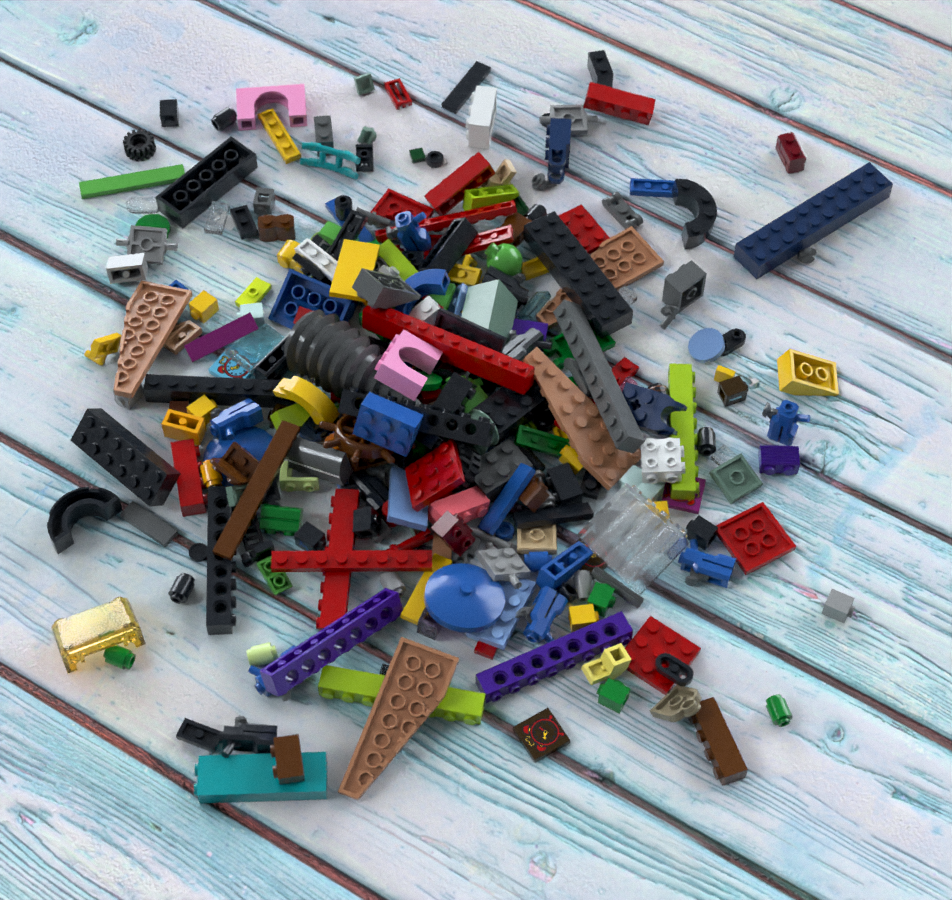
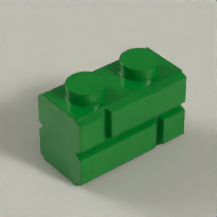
[259,504,304,536]

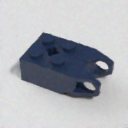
[545,118,572,184]
[622,382,687,436]

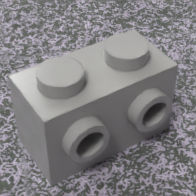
[106,253,148,284]

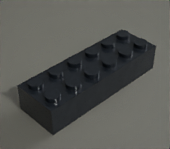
[155,136,258,229]
[70,408,181,507]

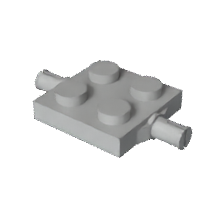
[539,105,598,135]
[116,225,178,265]
[477,542,530,589]

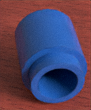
[524,551,552,572]

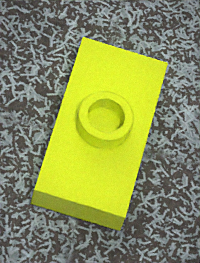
[235,277,272,307]

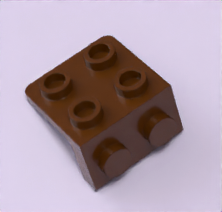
[209,442,260,485]

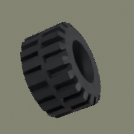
[451,439,481,493]

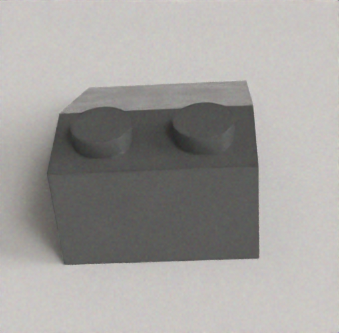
[352,268,421,309]

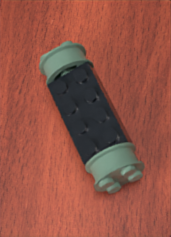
[456,380,549,455]

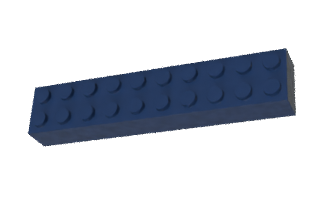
[733,162,893,280]

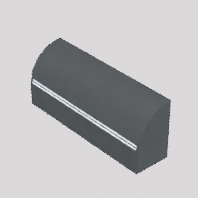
[284,437,353,486]

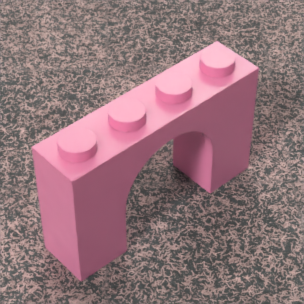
[236,84,307,131]
[374,329,443,401]

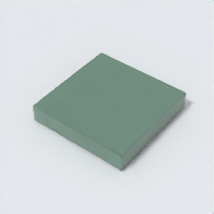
[709,453,763,504]

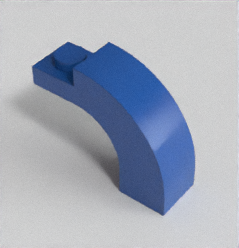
[395,269,450,315]

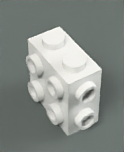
[641,437,685,484]

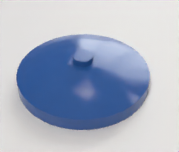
[203,426,273,486]
[424,563,505,633]

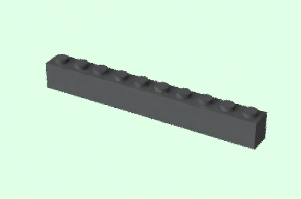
[553,300,645,453]

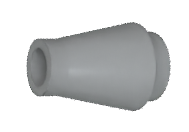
[573,570,592,601]

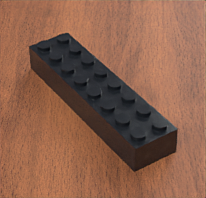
[523,211,633,339]

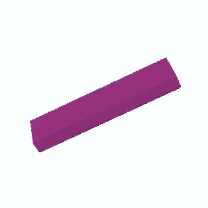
[184,312,259,362]

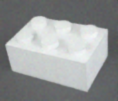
[466,85,497,150]

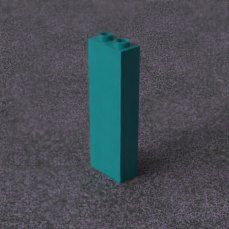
[194,752,327,804]

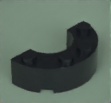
[672,179,717,250]
[47,487,123,554]

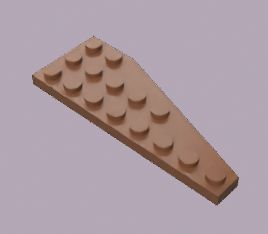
[536,226,664,330]
[113,280,192,399]
[522,347,641,491]

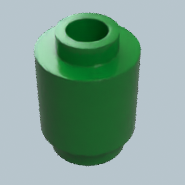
[103,643,136,670]
[766,694,793,727]

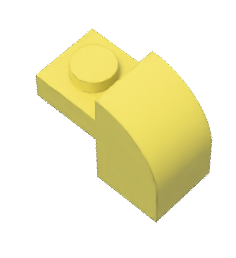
[581,643,632,685]

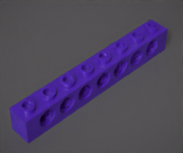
[259,588,403,697]
[475,611,633,703]

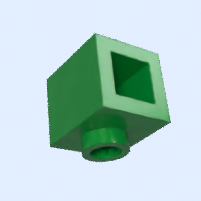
[587,582,616,618]
[596,678,630,714]

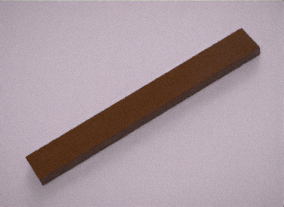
[212,420,301,561]

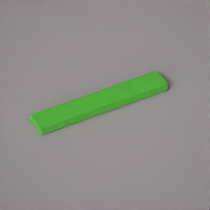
[79,164,185,199]

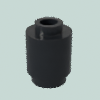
[211,107,237,131]
[334,195,353,221]
[524,204,547,221]
[697,427,716,456]
[168,573,195,604]

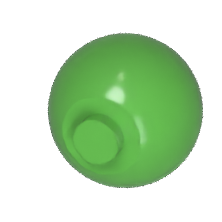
[484,243,523,276]

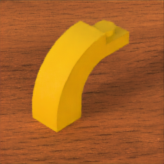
[273,376,340,425]

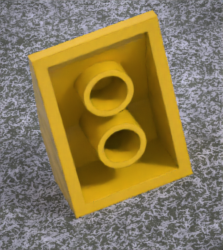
[777,349,839,396]

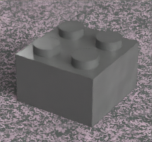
[662,260,707,312]

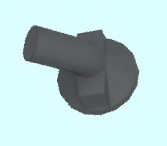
[532,173,557,190]
[797,248,816,264]
[659,304,679,330]

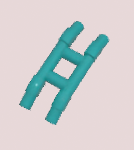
[300,142,361,180]

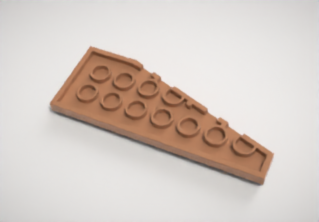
[338,637,459,800]

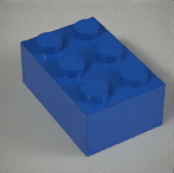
[353,392,423,457]

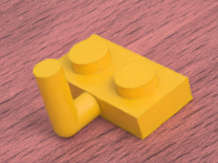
[448,254,483,286]
[84,333,122,365]

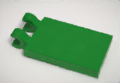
[542,327,616,370]

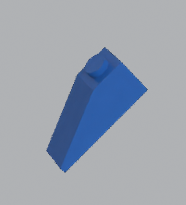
[536,541,593,591]

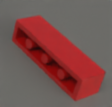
[583,82,656,125]
[424,152,496,216]
[170,438,208,517]

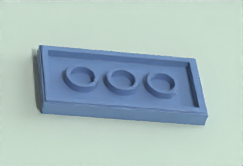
[387,466,428,531]

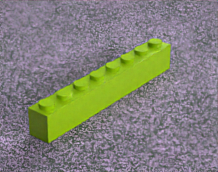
[668,363,699,500]
[318,665,485,725]

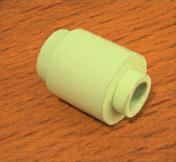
[246,642,278,666]

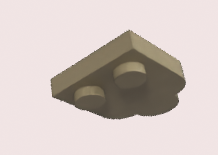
[650,685,702,722]

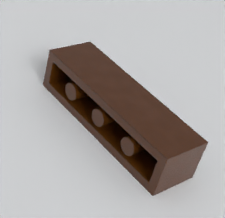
[688,697,748,786]

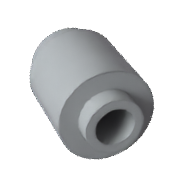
[380,572,406,598]

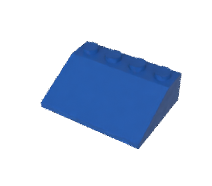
[268,269,359,329]

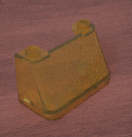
[51,597,145,673]

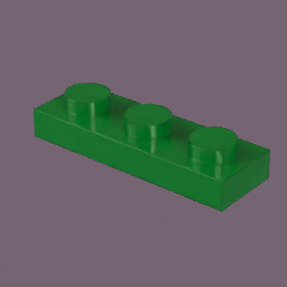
[514,425,570,458]

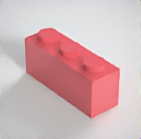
[428,486,490,525]

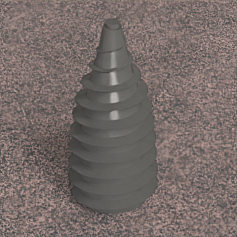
[284,309,423,413]

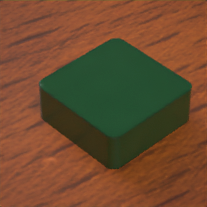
[409,147,426,163]

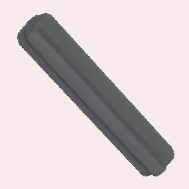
[591,566,644,608]

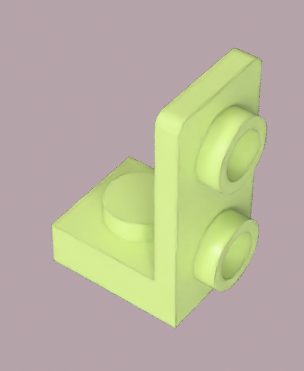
[279,461,320,492]

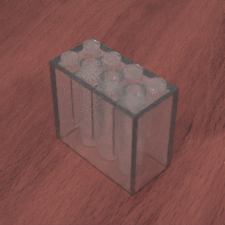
[577,483,689,596]

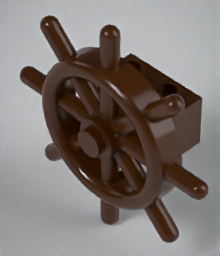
[319,413,416,472]

